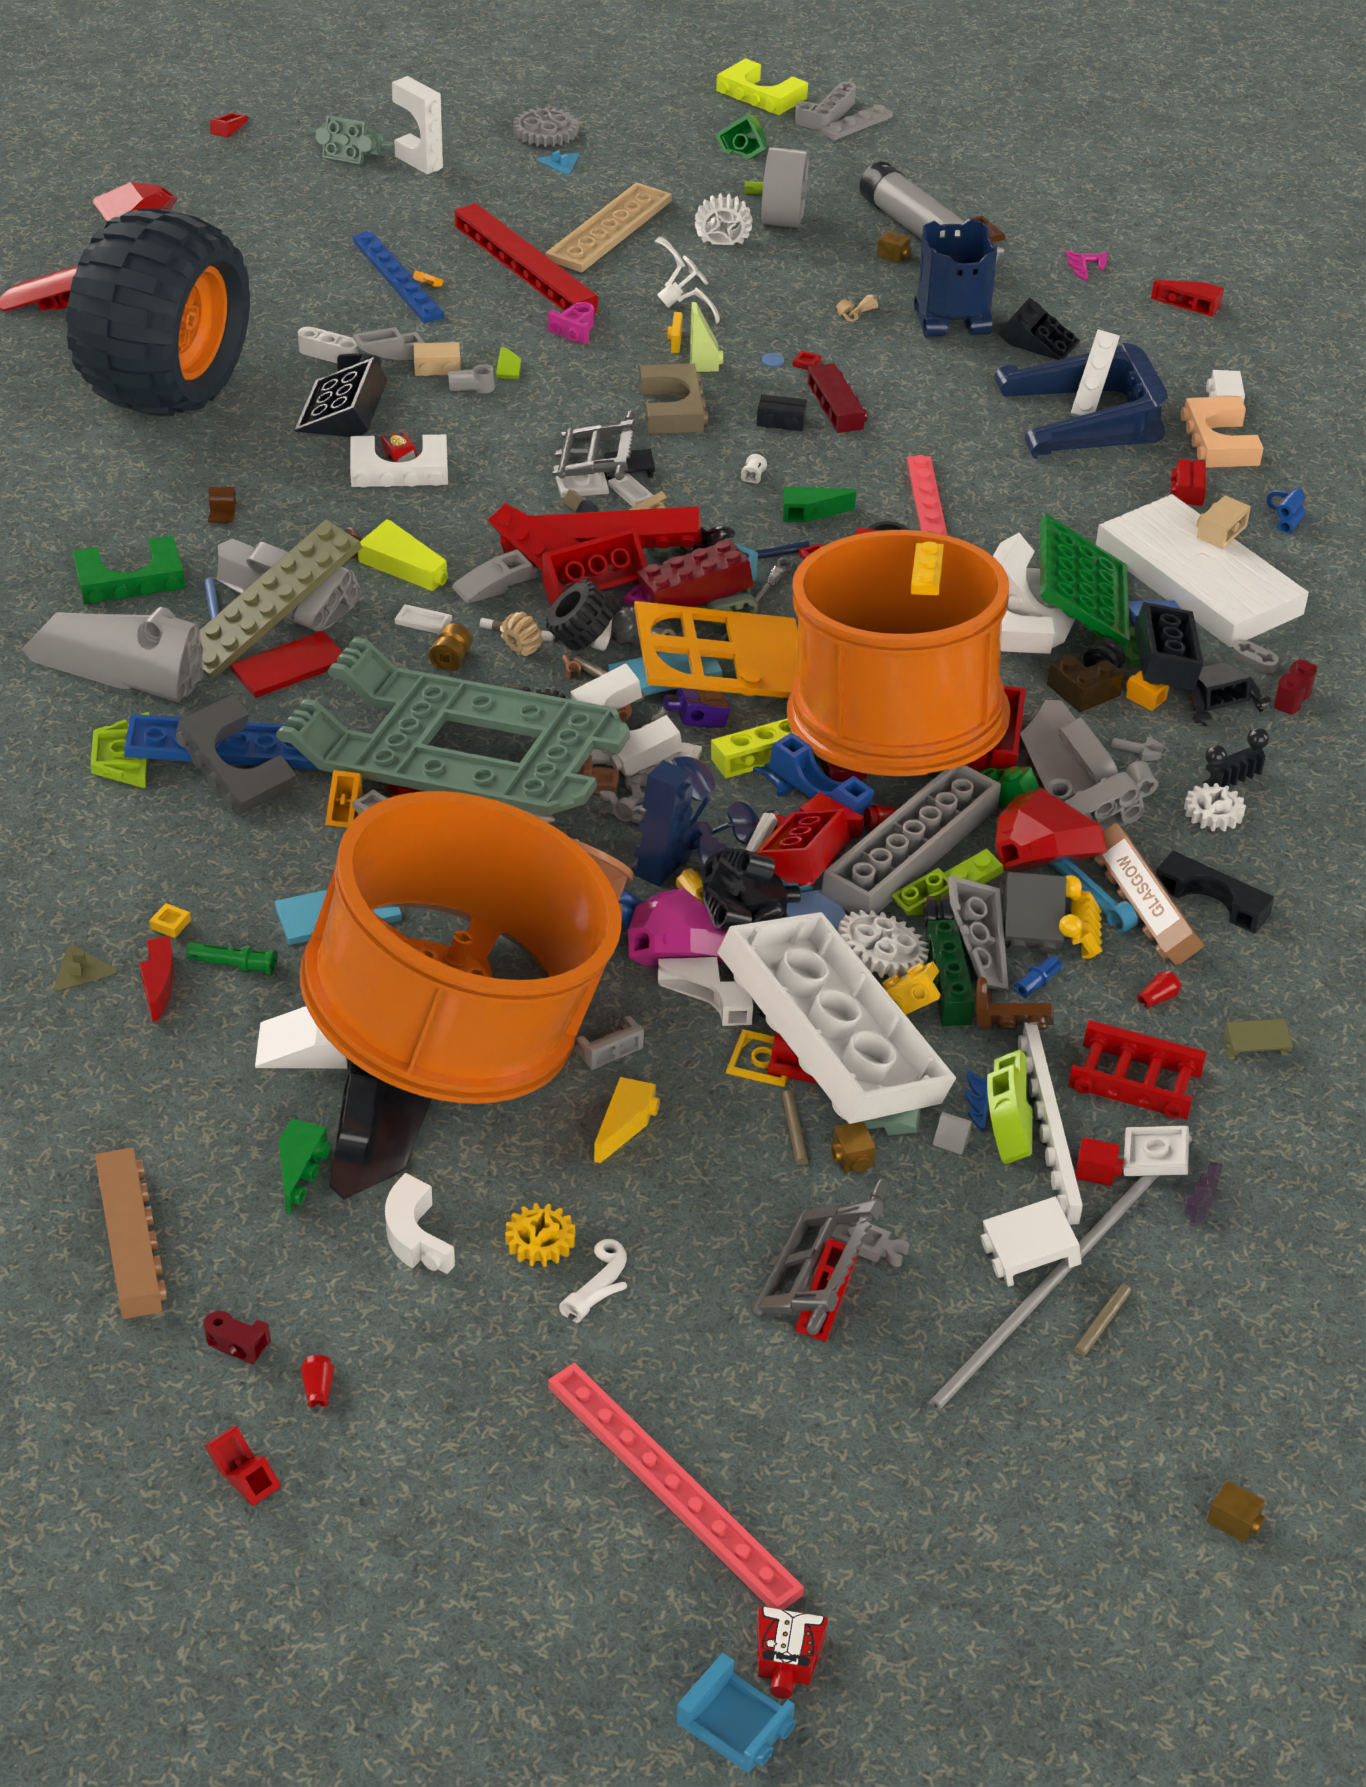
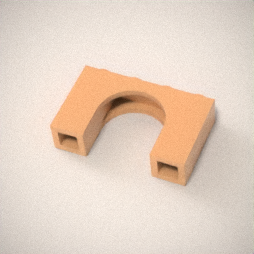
[1181,396,1263,468]

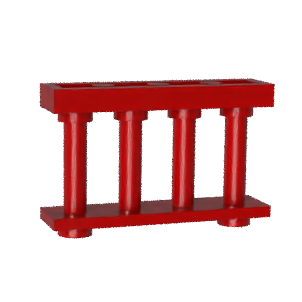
[1068,1020,1207,1120]

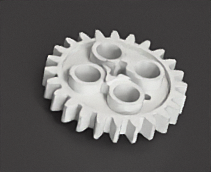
[837,910,929,978]

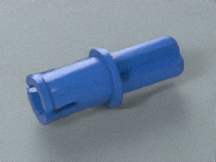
[1013,956,1062,999]

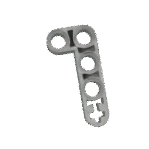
[795,82,856,131]

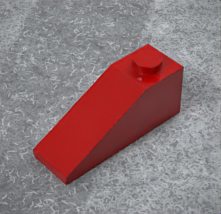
[1151,280,1224,317]
[795,1238,859,1342]

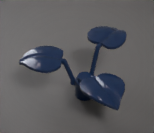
[671,756,760,870]

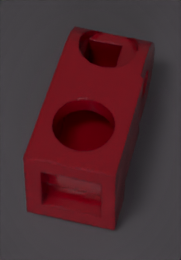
[203,1311,271,1365]

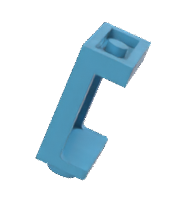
[676,1653,796,1774]

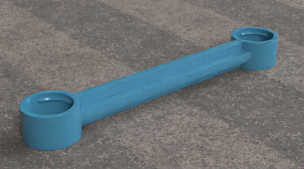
[1050,857,1138,934]

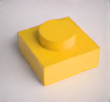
[149,903,191,938]

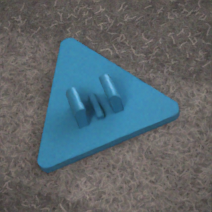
[536,150,580,175]

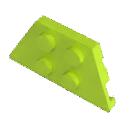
[90,712,150,788]

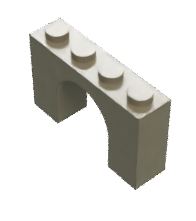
[640,363,708,434]

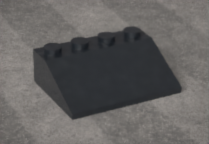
[294,357,388,437]

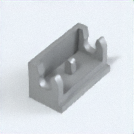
[574,1016,644,1070]

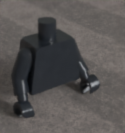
[1187,663,1271,726]
[735,873,801,923]

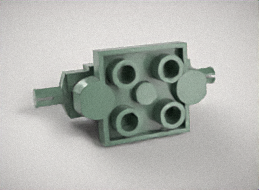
[308,115,395,164]

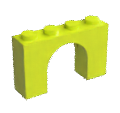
[716,58,808,115]

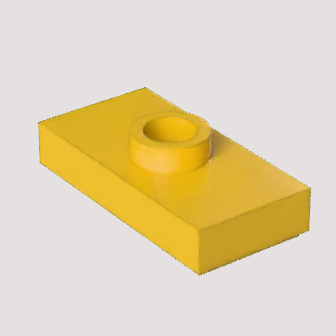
[667,312,683,353]

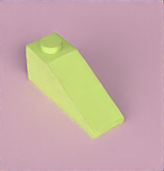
[690,302,723,372]

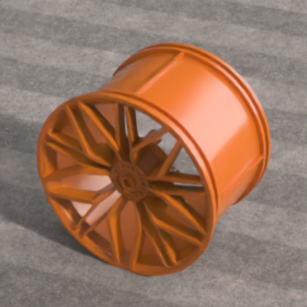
[787,530,1010,776]

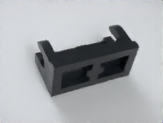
[603,449,655,482]

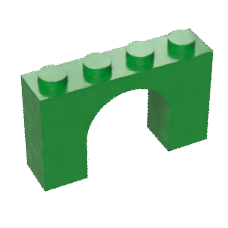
[72,536,185,604]

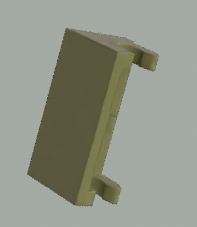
[1221,1019,1293,1059]

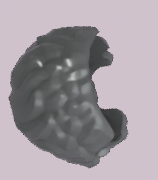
[611,606,661,647]

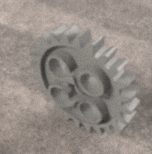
[513,107,579,147]

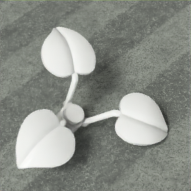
[655,237,720,324]

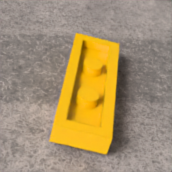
[911,542,944,595]

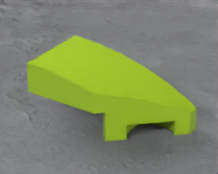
[496,347,522,380]

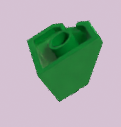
[715,113,767,159]

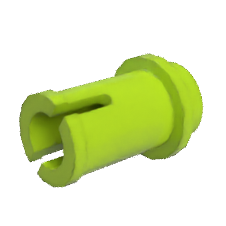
[744,180,764,194]

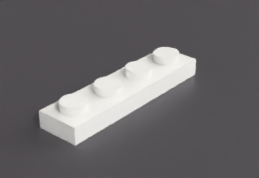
[1070,330,1120,417]

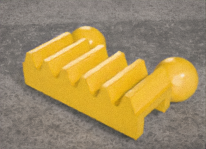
[1059,875,1102,959]

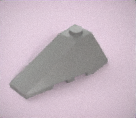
[948,875,1009,991]

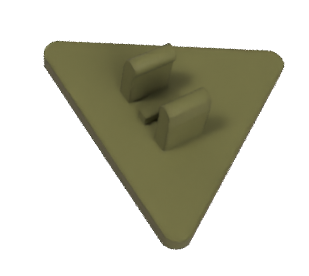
[54,945,118,991]

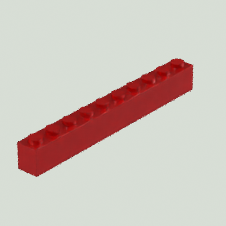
[454,203,598,314]

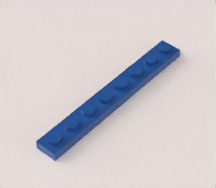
[352,231,444,323]

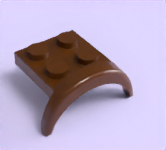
[976,977,1054,1030]

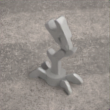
[599,765,658,824]

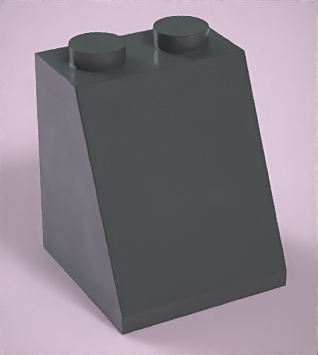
[1003,872,1066,954]

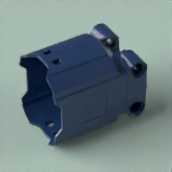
[914,219,997,337]

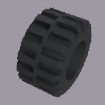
[546,580,615,651]

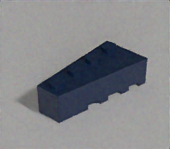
[631,760,694,887]

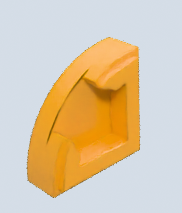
[413,270,444,287]

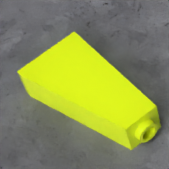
[358,519,448,591]

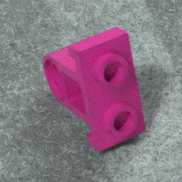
[548,302,594,345]

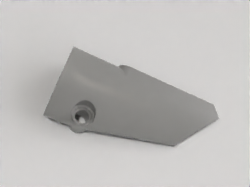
[216,539,361,631]
[22,607,203,704]
[1020,700,1144,831]

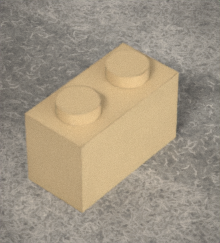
[413,342,461,376]
[1196,496,1251,549]

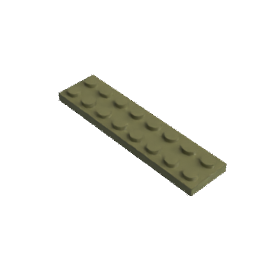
[200,519,362,679]

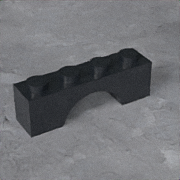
[1156,851,1274,934]

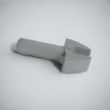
[1111,737,1164,761]

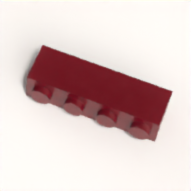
[807,363,867,433]

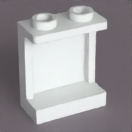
[980,1196,1082,1287]

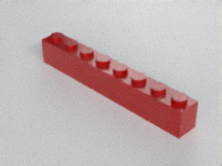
[500,506,702,554]

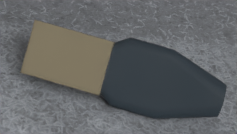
[562,489,599,513]

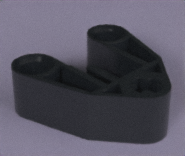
[702,848,775,931]

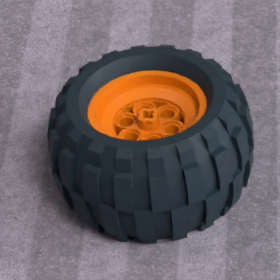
[66,209,250,416]

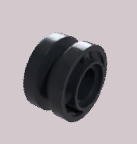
[1083,638,1125,669]
[924,895,954,929]

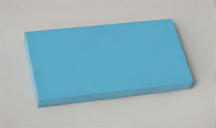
[608,652,723,696]
[275,890,402,945]

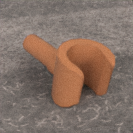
[562,655,581,679]

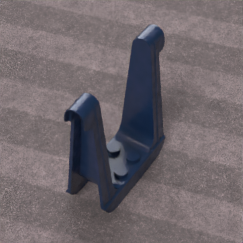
[994,343,1168,459]

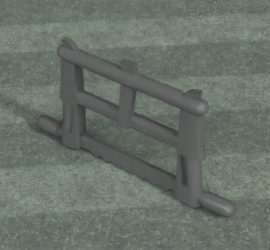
[552,411,635,480]
[751,1179,889,1335]

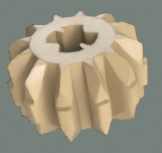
[500,611,543,656]

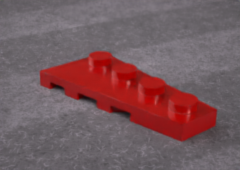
[487,503,581,573]

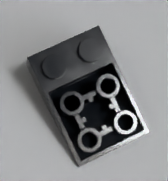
[998,297,1080,360]

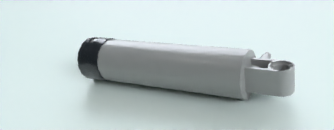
[859,161,1005,263]

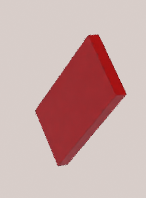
[230,631,343,698]

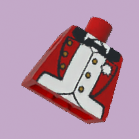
[757,1606,828,1699]

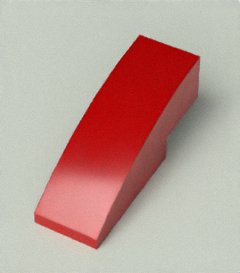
[139,936,174,1022]

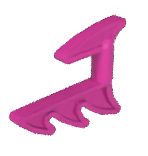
[1065,250,1107,281]

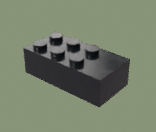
[1134,601,1204,691]

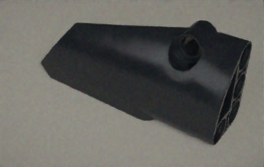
[329,1062,432,1200]

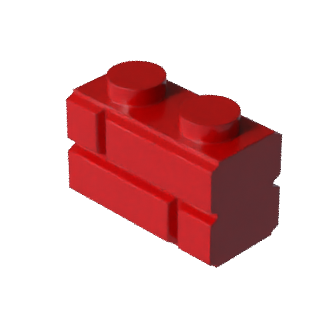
[1170,459,1206,506]

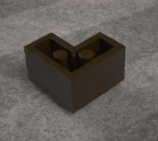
[1047,654,1124,713]

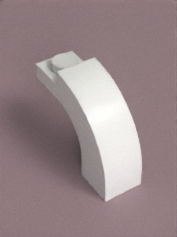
[385,1173,455,1274]

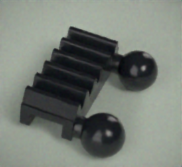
[1203,728,1269,788]

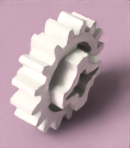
[1184,783,1246,831]

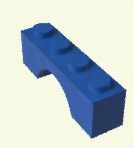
[768,732,874,817]

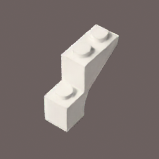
[658,957,753,1026]

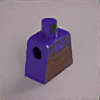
[664,688,731,728]

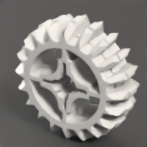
[695,193,752,245]

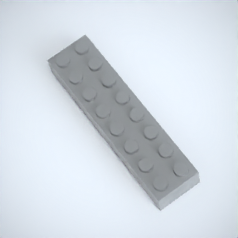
[822,765,1001,915]

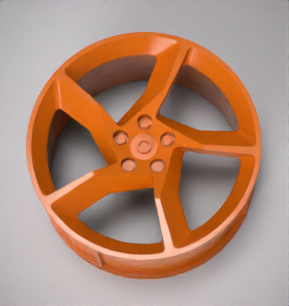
[300,791,622,1104]

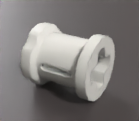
[741,454,767,484]

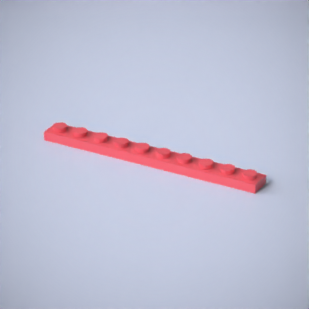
[548,1362,804,1610]

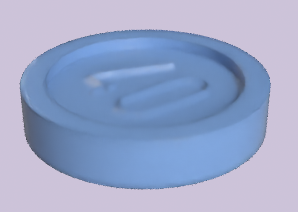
[762,353,784,367]

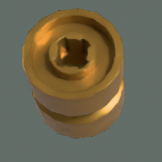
[429,623,473,671]

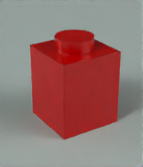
[1075,1137,1124,1186]

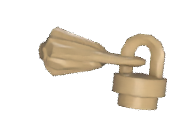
[836,295,878,321]

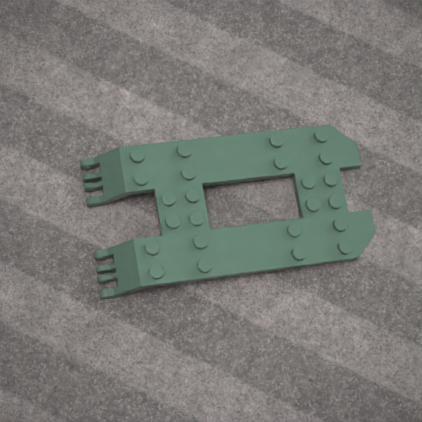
[276,637,630,816]

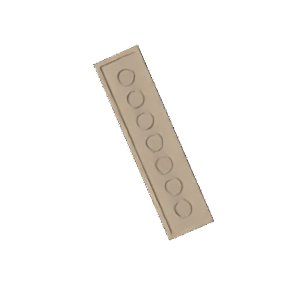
[545,182,672,273]

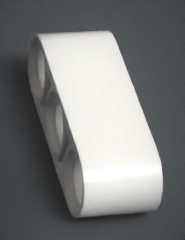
[298,327,359,363]

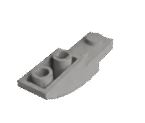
[452,549,543,604]

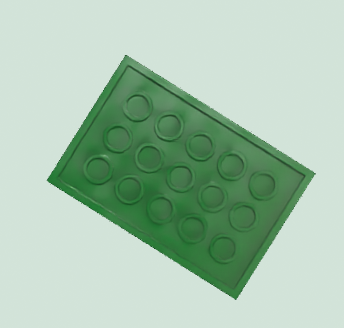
[1040,514,1130,648]

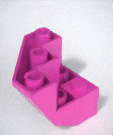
[628,888,728,966]

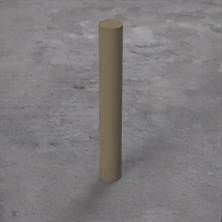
[782,1090,808,1165]
[1074,1284,1132,1357]

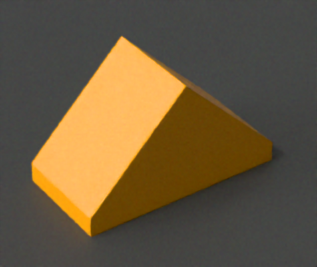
[325,770,363,828]

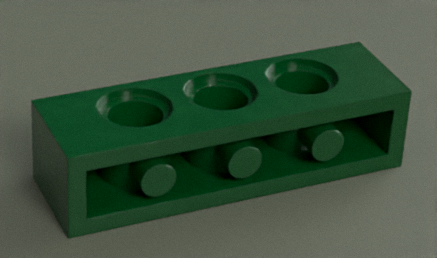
[925,920,975,1026]

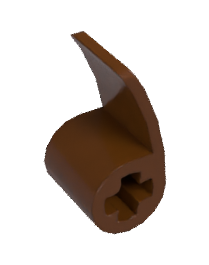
[208,487,236,523]

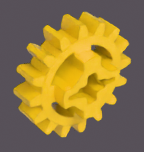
[505,1203,575,1267]

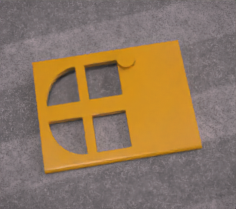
[634,601,798,699]

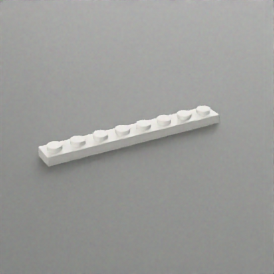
[1018,1023,1083,1225]

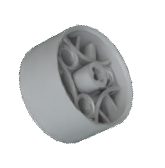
[761,147,809,228]

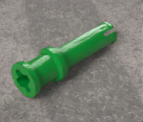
[186,942,278,976]

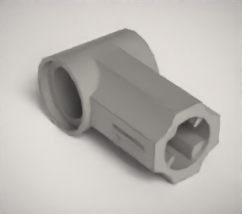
[448,364,495,393]

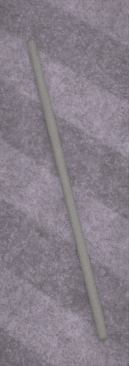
[929,1134,1192,1411]

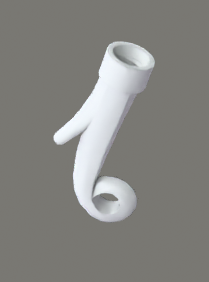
[559,1239,627,1323]

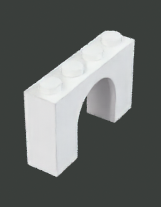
[392,76,443,174]
[350,434,448,488]
[993,533,1076,648]
[1001,568,1055,654]
[570,663,683,777]

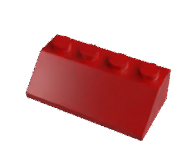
[543,527,648,606]
[755,809,850,886]

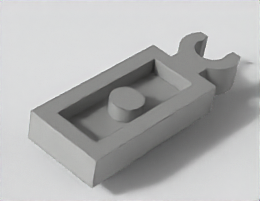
[819,1223,910,1267]

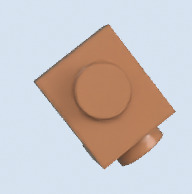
[579,755,619,795]

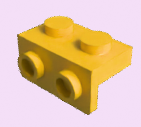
[882,961,941,1015]

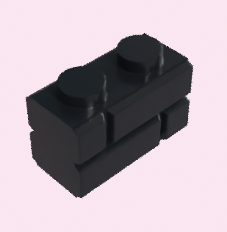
[757,394,807,431]

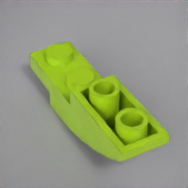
[891,849,1004,916]
[987,1049,1033,1164]

